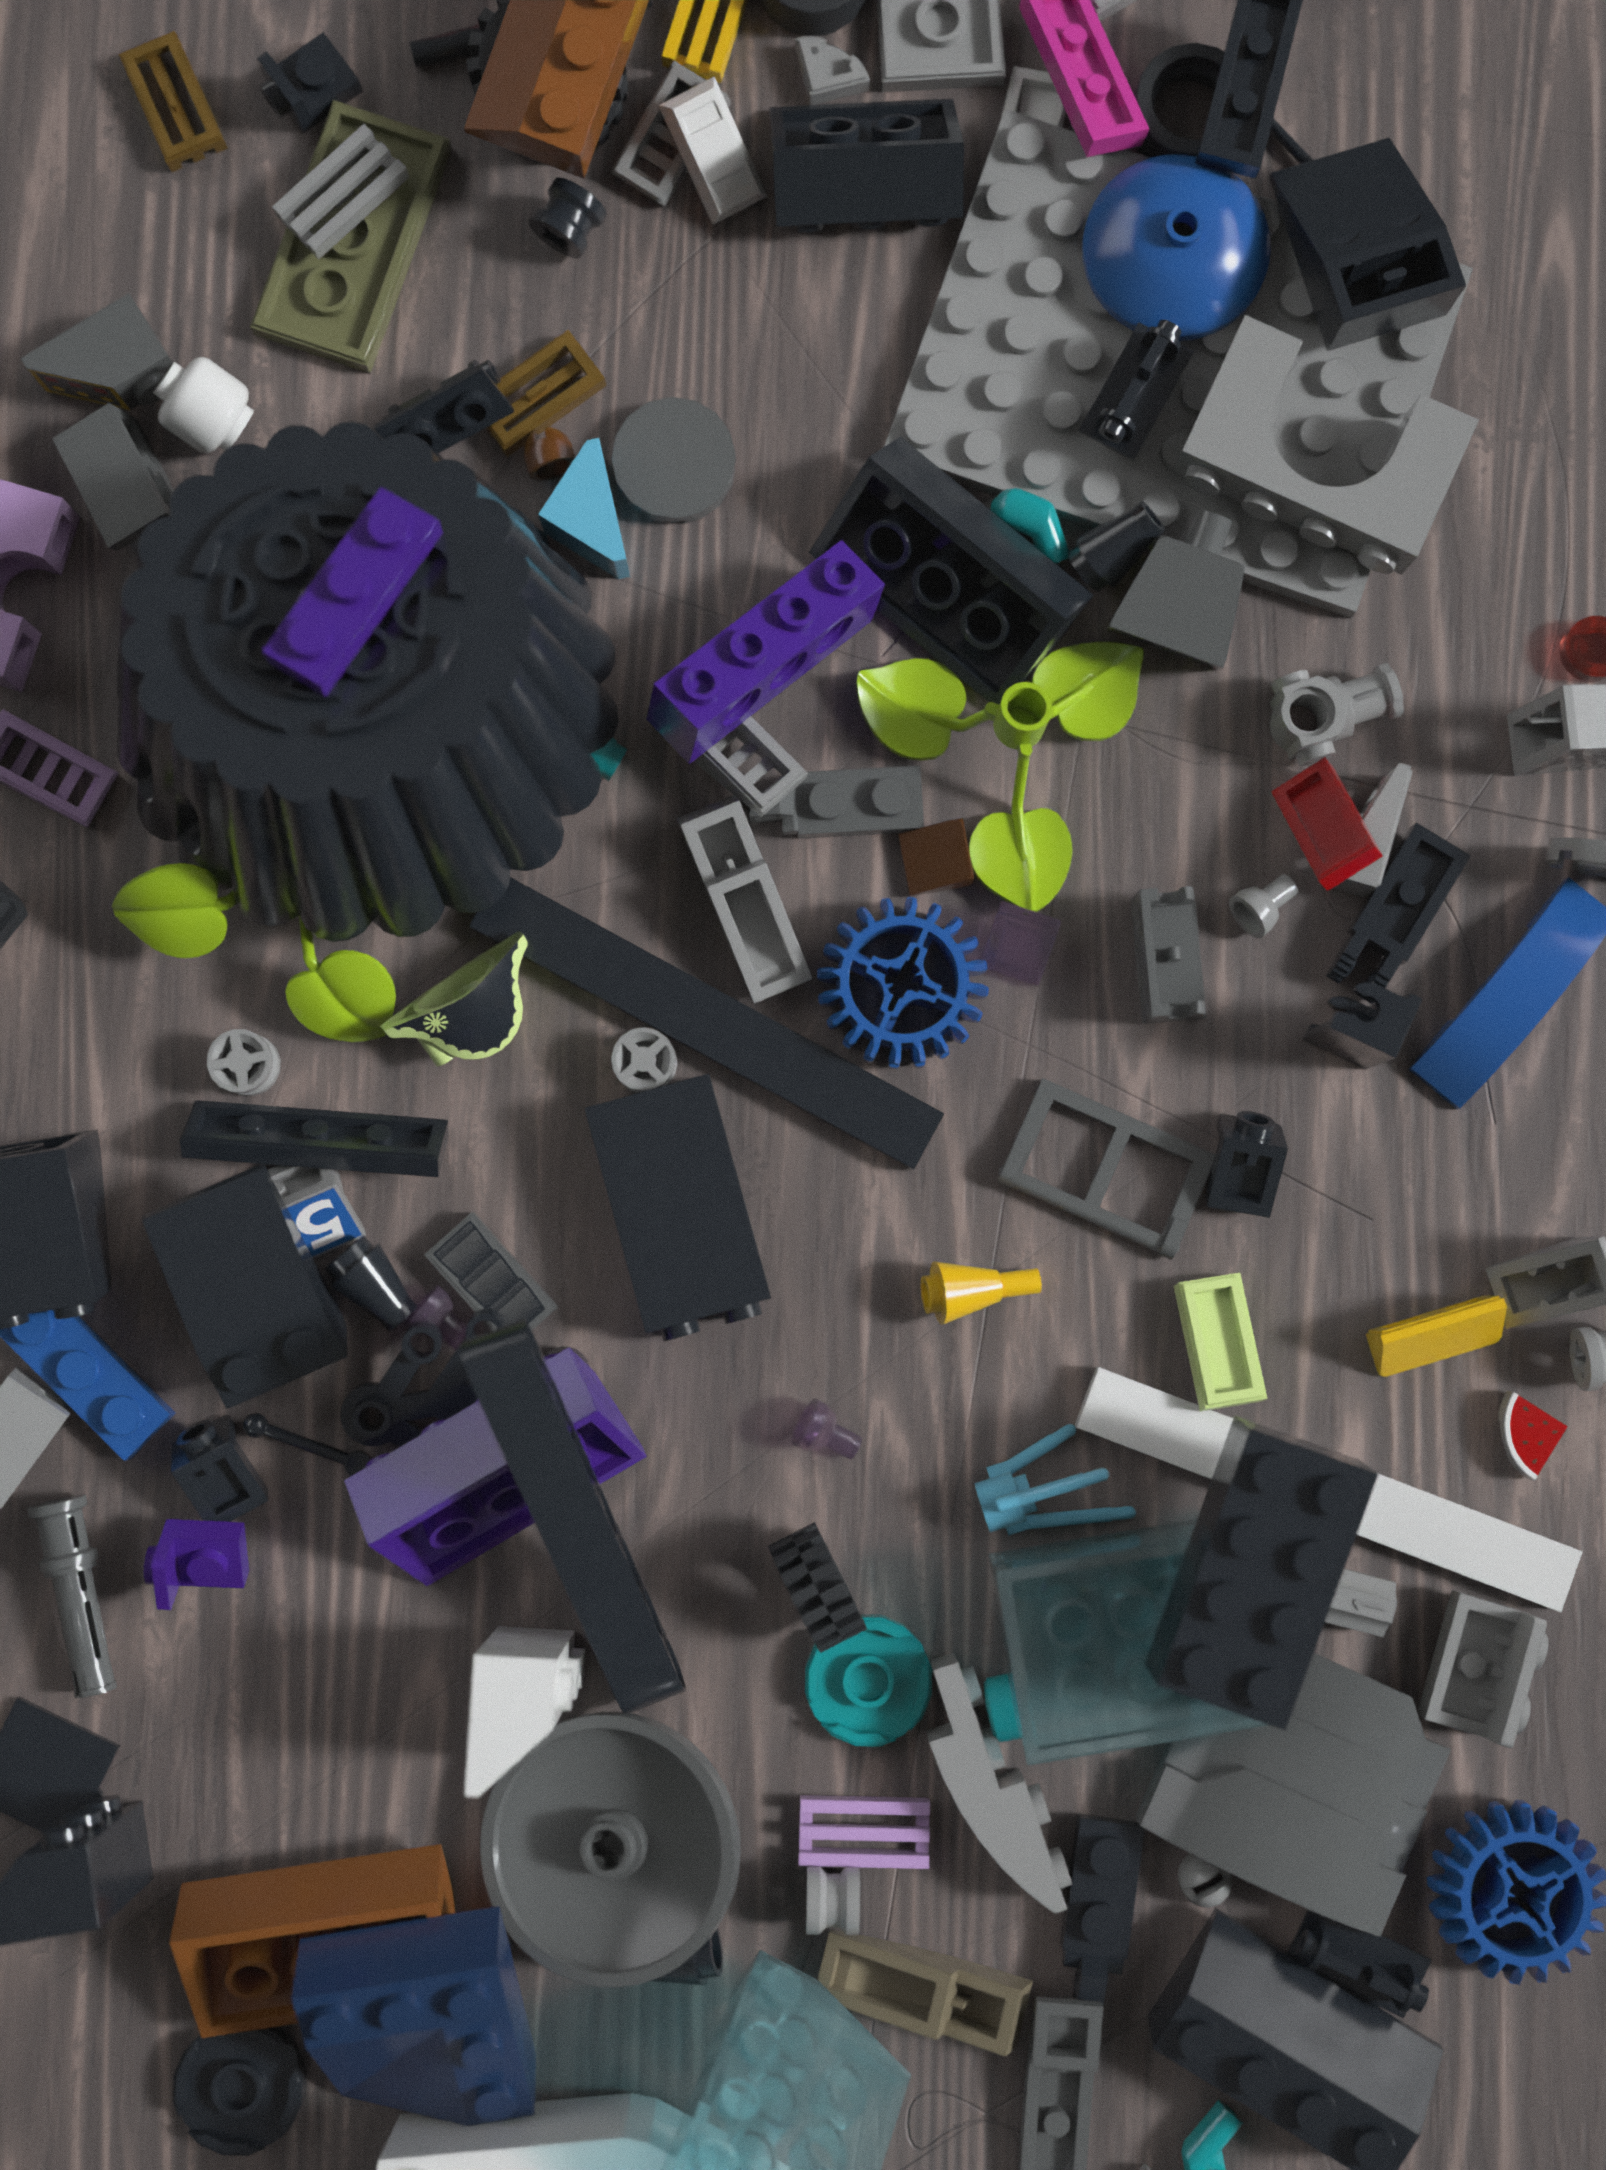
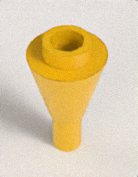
[920,1261,1042,1325]

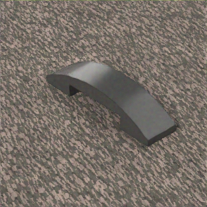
[1018,1997,1103,2170]

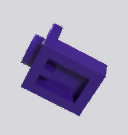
[144,1519,249,1610]

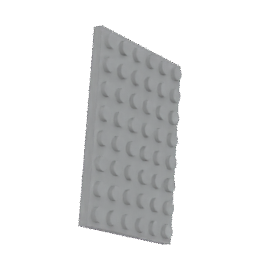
[884,109,1473,618]

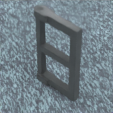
[997,1078,1215,1260]

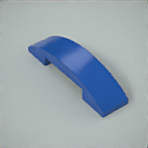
[1408,877,1606,1109]

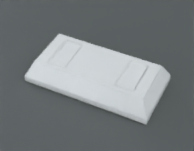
[658,77,768,225]

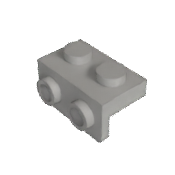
[1417,1589,1548,1749]

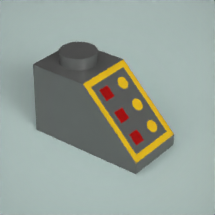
[20,293,173,410]

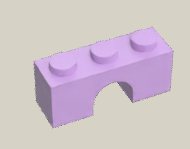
[0,479,81,692]

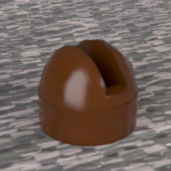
[524,427,576,481]

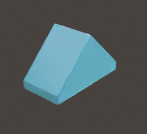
[538,438,630,579]

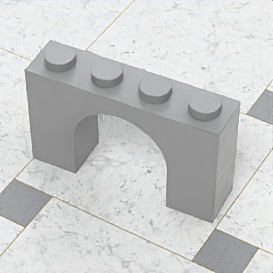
[1172,315,1479,575]

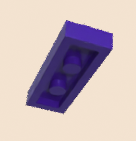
[262,487,443,697]

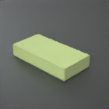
[1174,1273,1267,1412]

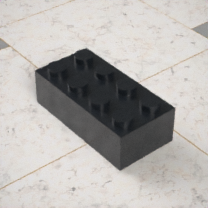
[1144,1415,1379,1731]

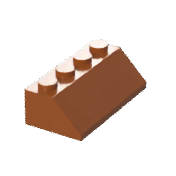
[464,0,649,179]
[169,1844,456,2038]

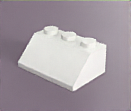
[464,1626,585,1797]

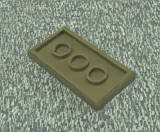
[250,100,452,374]

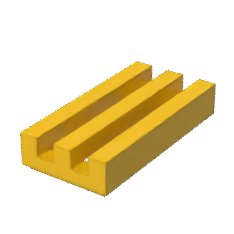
[662,0,748,83]

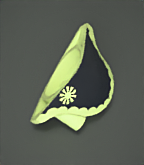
[380,931,528,1066]

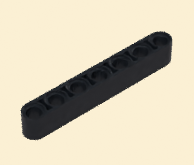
[459,1318,686,1713]

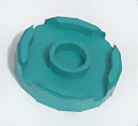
[805,1614,932,1746]

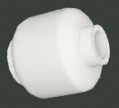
[154,357,254,453]

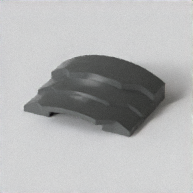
[1135,1652,1451,1937]

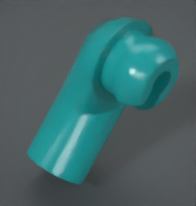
[1181,2099,1244,2170]

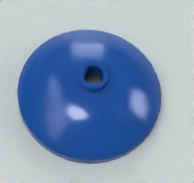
[1082,155,1271,341]

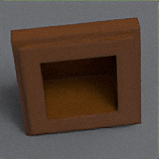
[898,818,974,897]

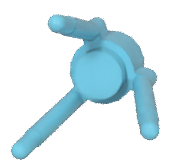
[974,1424,1136,1535]

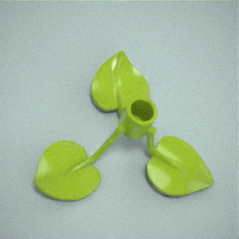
[856,642,1144,913]
[112,863,396,1042]

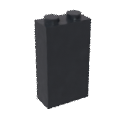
[584,1074,772,1342]

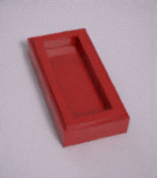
[1271,757,1383,891]

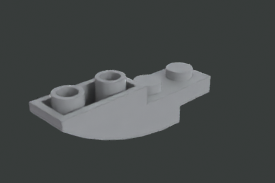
[926,1652,1072,1913]

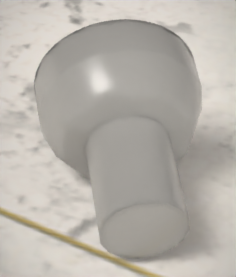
[1229,874,1298,938]

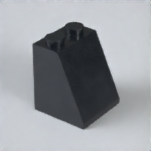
[0,1129,112,1329]

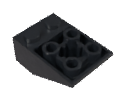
[1269,137,1466,351]

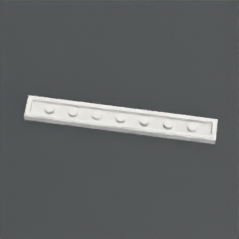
[1074,1366,1583,1612]

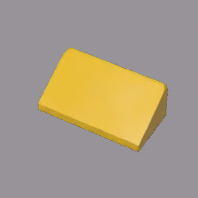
[1365,1295,1507,1377]

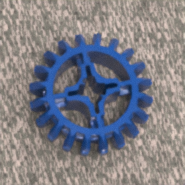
[817,897,989,1069]
[1426,1799,1606,1985]

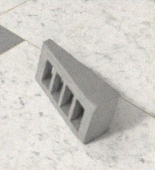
[611,61,731,207]
[693,716,808,817]
[1319,763,1413,898]

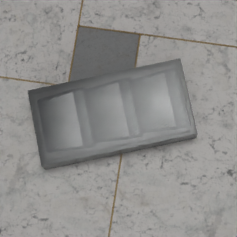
[424,1212,559,1331]

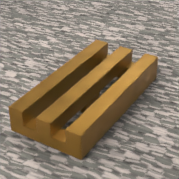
[118,30,228,172]
[485,329,607,457]

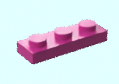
[1019,0,1149,157]

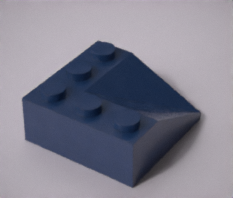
[292,1906,536,2126]

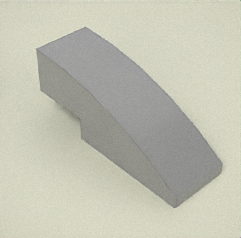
[677,795,813,1003]

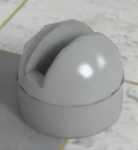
[1177,1853,1232,1908]

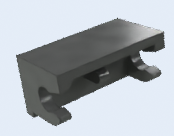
[52,403,174,554]
[1130,886,1207,1024]

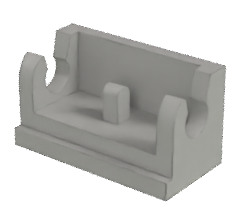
[0,1366,70,1510]

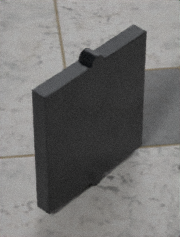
[0,1697,121,1832]

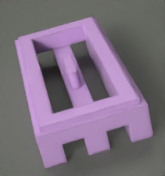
[799,1795,930,1869]

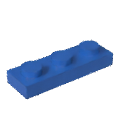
[0,1310,176,1461]

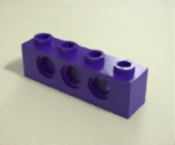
[646,540,885,764]

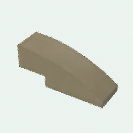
[813,1930,1033,2057]

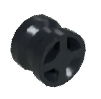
[528,177,607,259]

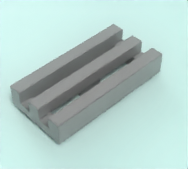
[272,124,410,260]

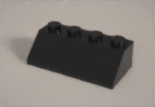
[808,436,1094,704]
[1148,1908,1443,2170]

